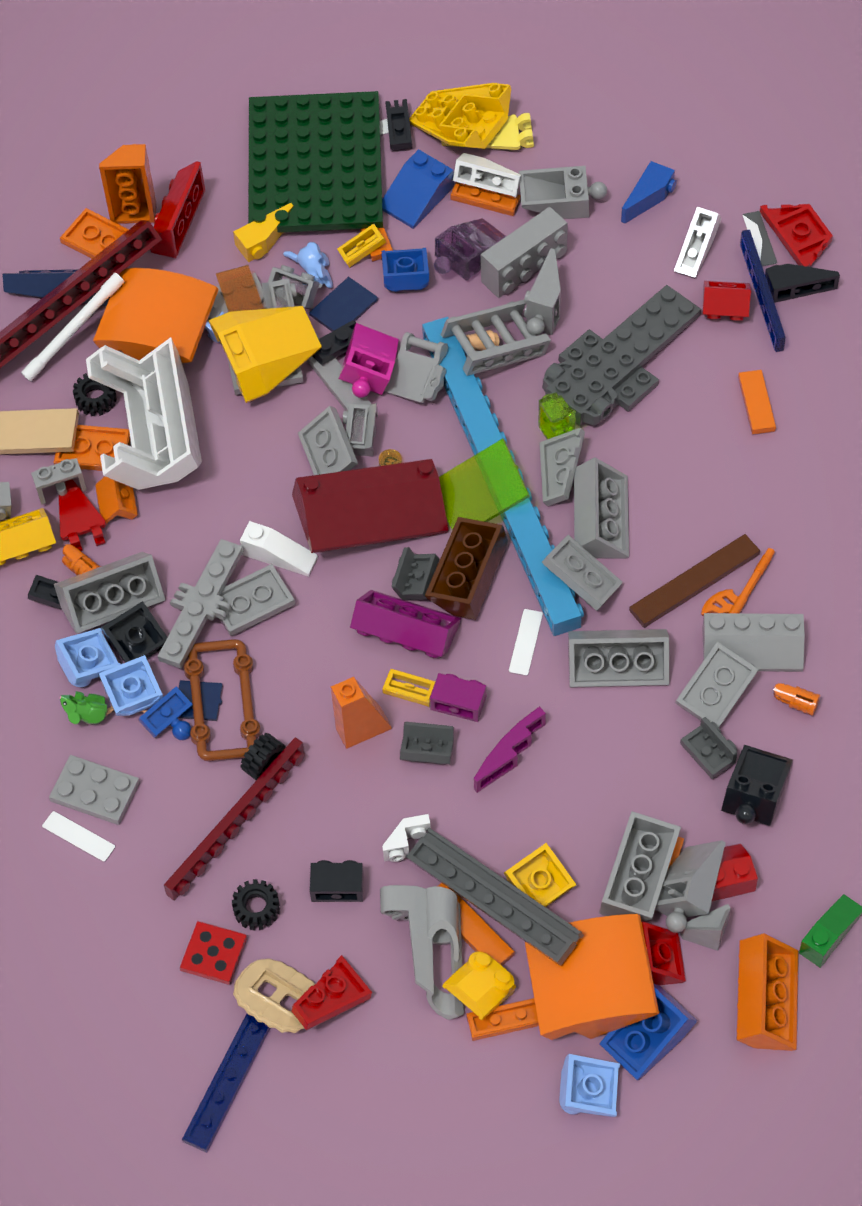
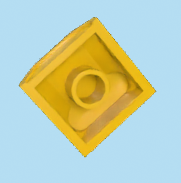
[504,843,576,907]
[442,952,516,1020]

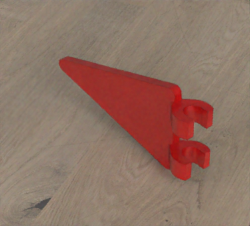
[59,479,106,551]

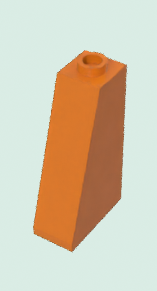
[331,677,392,749]

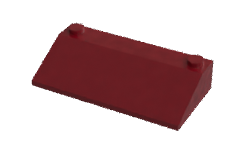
[292,459,449,553]

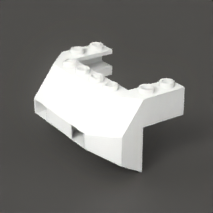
[86,337,202,490]

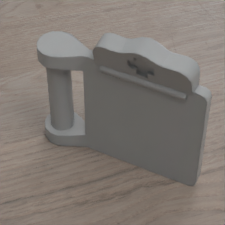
[384,332,448,403]

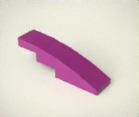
[474,706,546,793]

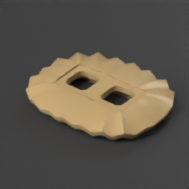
[233,959,315,1033]

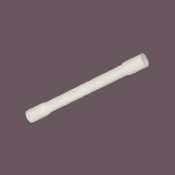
[21,273,125,382]

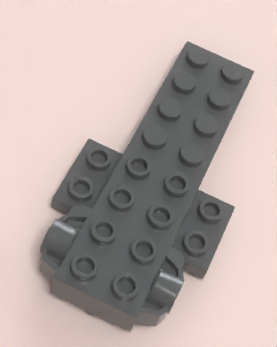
[542,285,702,425]

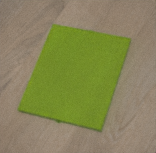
[439,438,530,530]

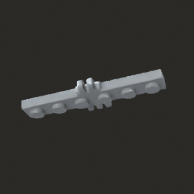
[158,539,244,669]

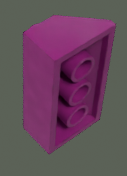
[350,590,461,658]

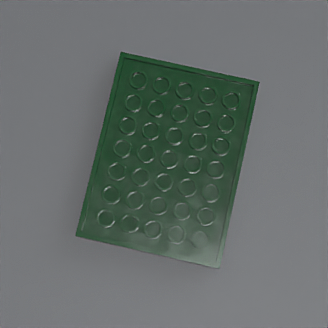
[248,91,383,233]

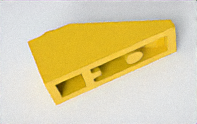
[233,203,293,262]

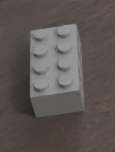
[481,207,568,298]

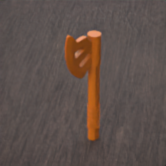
[701,548,775,616]

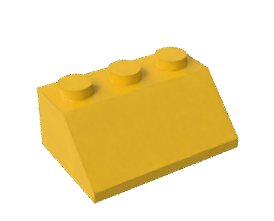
[0,508,56,565]

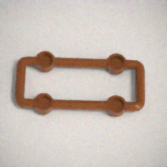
[184,639,260,761]

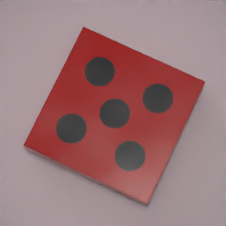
[180,921,247,985]

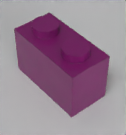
[430,673,487,722]

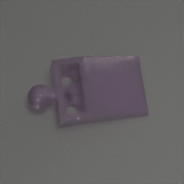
[434,218,506,281]

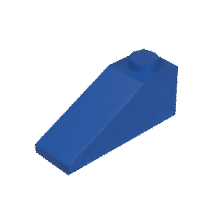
[621,161,677,223]

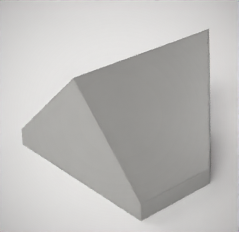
[680,904,731,951]

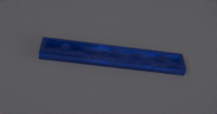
[740,229,786,352]
[182,1014,270,1153]

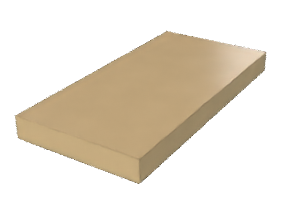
[0,408,79,454]

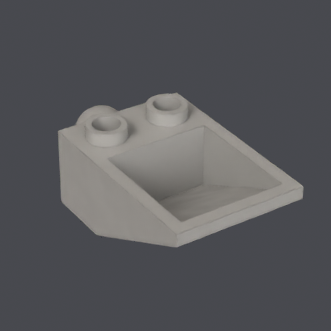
[519,166,607,219]
[524,248,561,336]
[655,840,726,933]

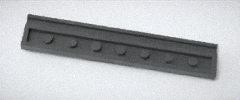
[406,828,584,966]

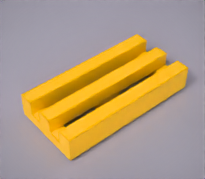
[337,224,386,268]
[382,668,436,707]

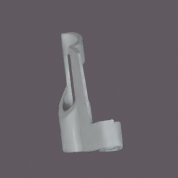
[380,885,464,1020]

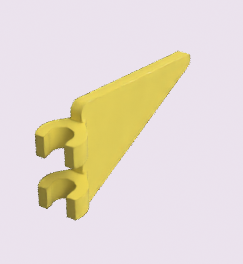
[441,113,534,150]

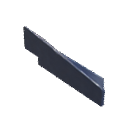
[2,269,110,306]

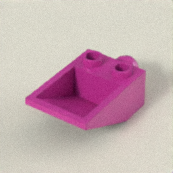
[338,323,399,398]

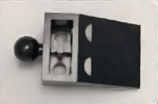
[721,745,793,826]

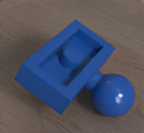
[138,686,193,740]

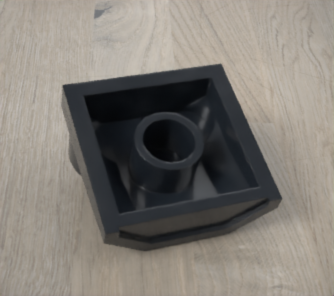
[101,601,168,663]

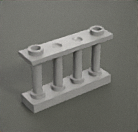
[441,300,551,376]

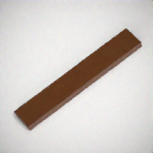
[629,534,760,628]

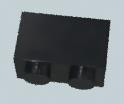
[310,860,364,902]

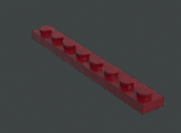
[164,737,305,901]

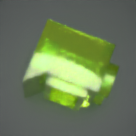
[538,392,576,439]

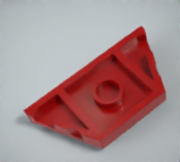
[760,204,833,267]

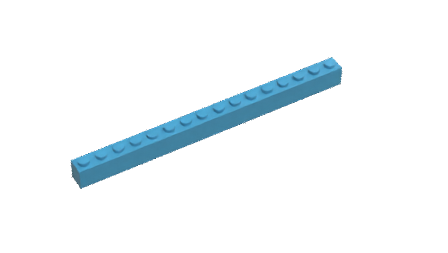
[422,317,584,636]

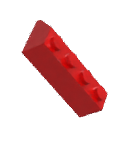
[150,161,205,258]

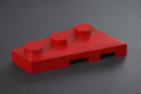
[291,955,372,1030]

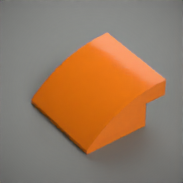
[93,268,219,363]
[525,914,659,1040]

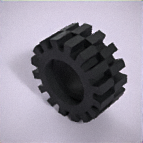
[73,373,117,416]
[240,733,286,780]
[232,879,280,931]

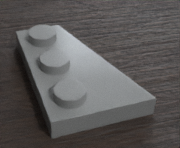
[540,427,585,506]

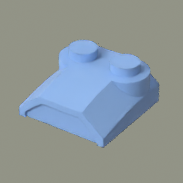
[55,628,121,687]
[99,655,163,716]
[559,1054,620,1117]

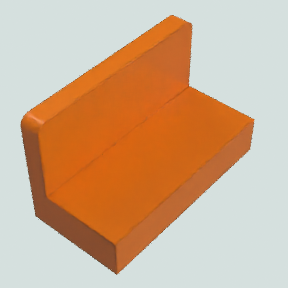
[95,477,138,524]

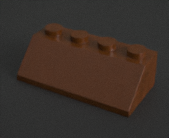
[425,517,508,620]

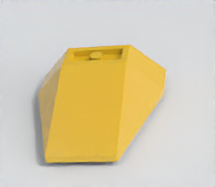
[409,83,511,149]
[209,306,322,403]

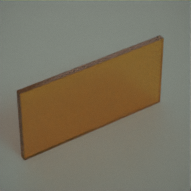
[216,265,264,312]

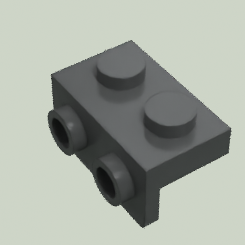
[392,547,440,600]
[680,717,737,780]
[400,722,454,764]

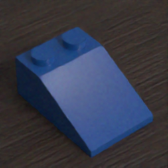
[382,149,454,229]
[599,984,698,1080]

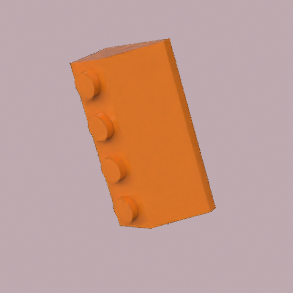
[99,144,156,224]
[737,933,798,1051]

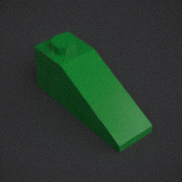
[799,894,862,968]

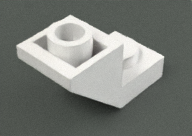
[382,814,431,862]

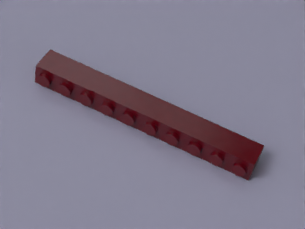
[0,220,162,368]

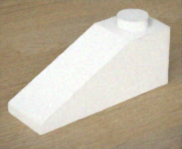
[453,153,521,197]
[674,207,721,278]
[240,521,318,577]

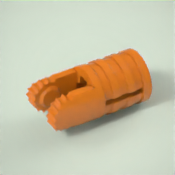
[62,544,100,575]
[773,683,820,716]

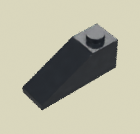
[764,264,840,303]

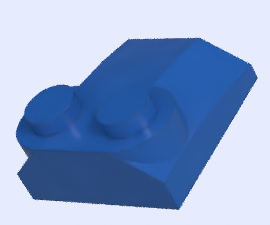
[381,248,429,292]

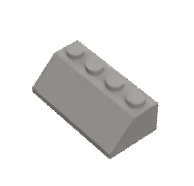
[574,457,629,559]
[54,552,165,633]
[702,613,805,672]
[568,629,669,687]
[599,811,681,921]

